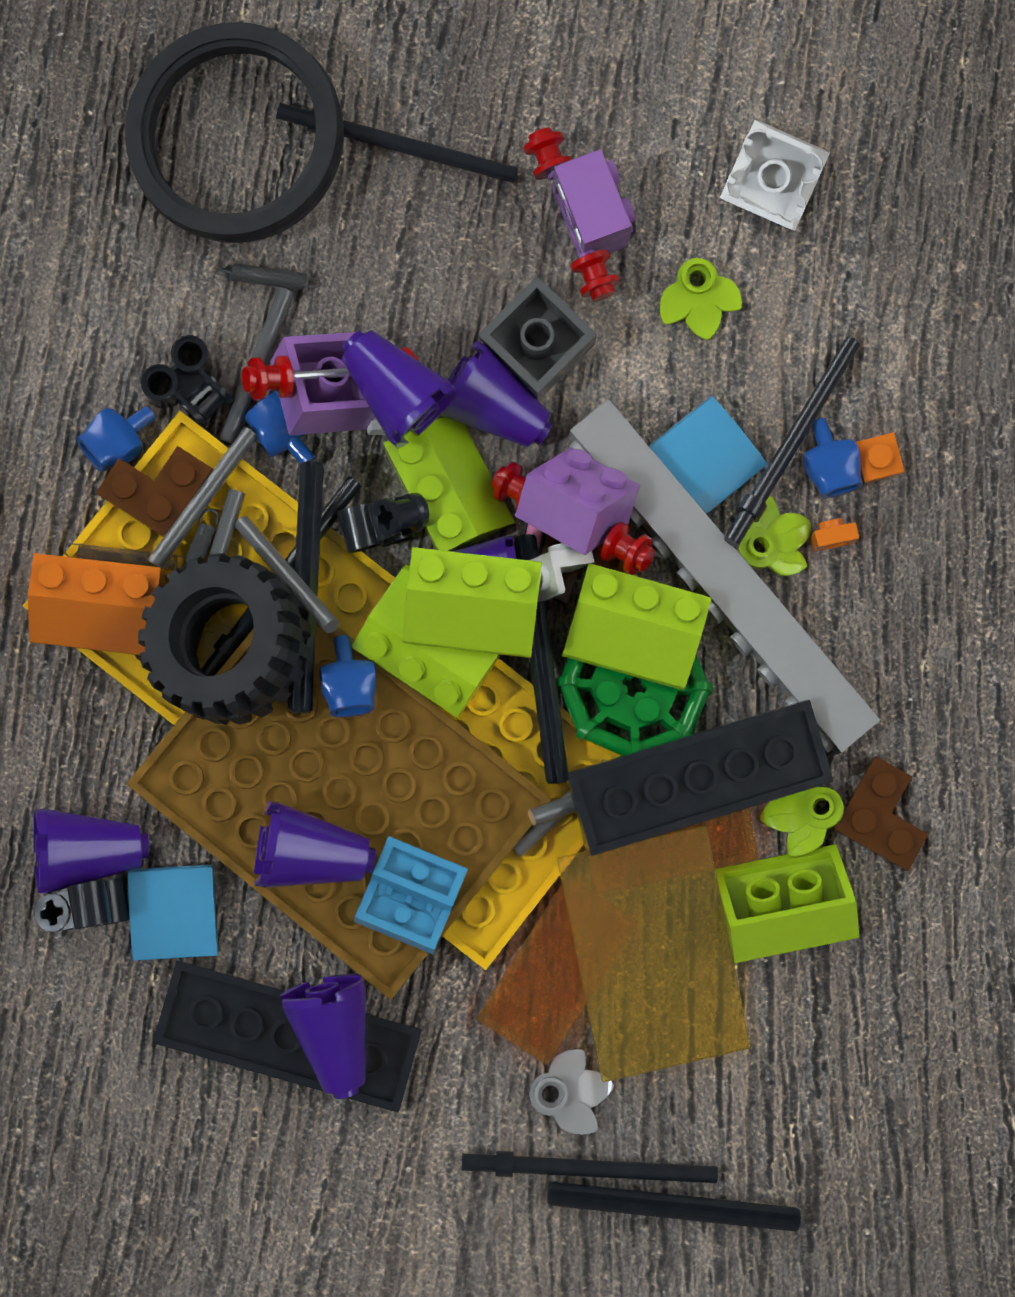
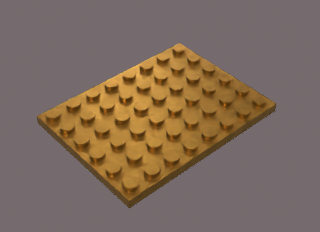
[126,622,552,1000]

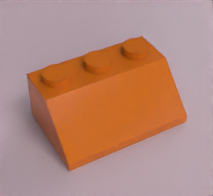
[28,553,166,655]

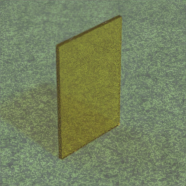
[557,825,751,1082]

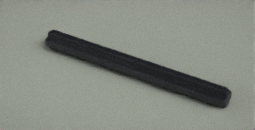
[288,461,324,714]
[514,534,568,784]
[547,1182,801,1232]

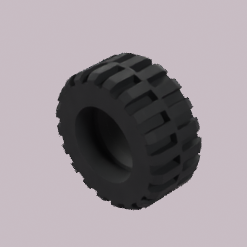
[138,553,312,725]

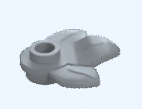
[529,1049,614,1135]

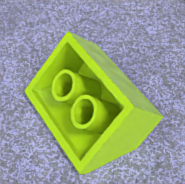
[383,417,515,552]
[403,547,542,658]
[562,563,711,691]
[351,564,500,718]
[713,844,859,963]

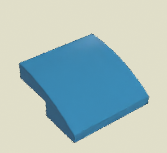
[649,396,768,514]
[353,836,468,955]
[128,864,219,961]

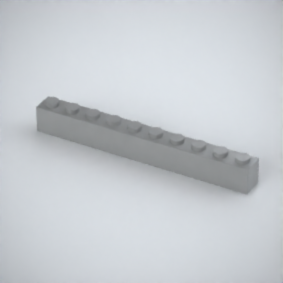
[568,399,880,755]

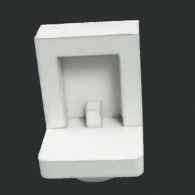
[529,543,594,602]

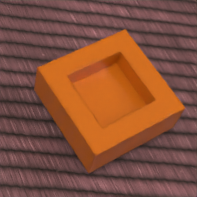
[856,432,905,485]
[810,518,859,553]

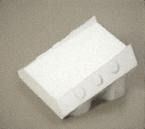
[720,120,830,231]

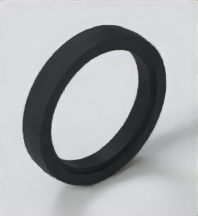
[125,22,344,243]

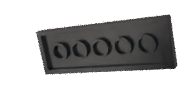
[565,700,834,856]
[152,960,422,1113]

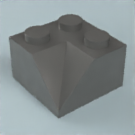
[478,276,597,401]

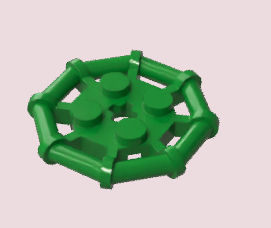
[556,655,713,756]

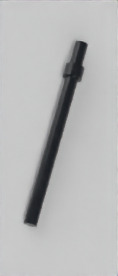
[276,103,518,183]
[724,337,860,547]
[201,476,362,676]
[461,1151,718,1184]

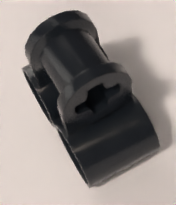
[140,335,234,429]
[336,493,430,554]
[34,878,130,932]

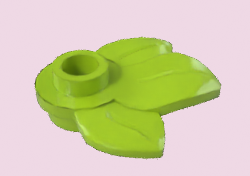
[660,258,742,340]
[737,496,811,576]
[760,786,844,857]

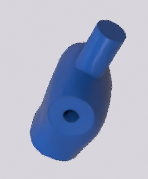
[245,391,316,464]
[76,406,155,473]
[803,418,863,499]
[319,635,376,717]

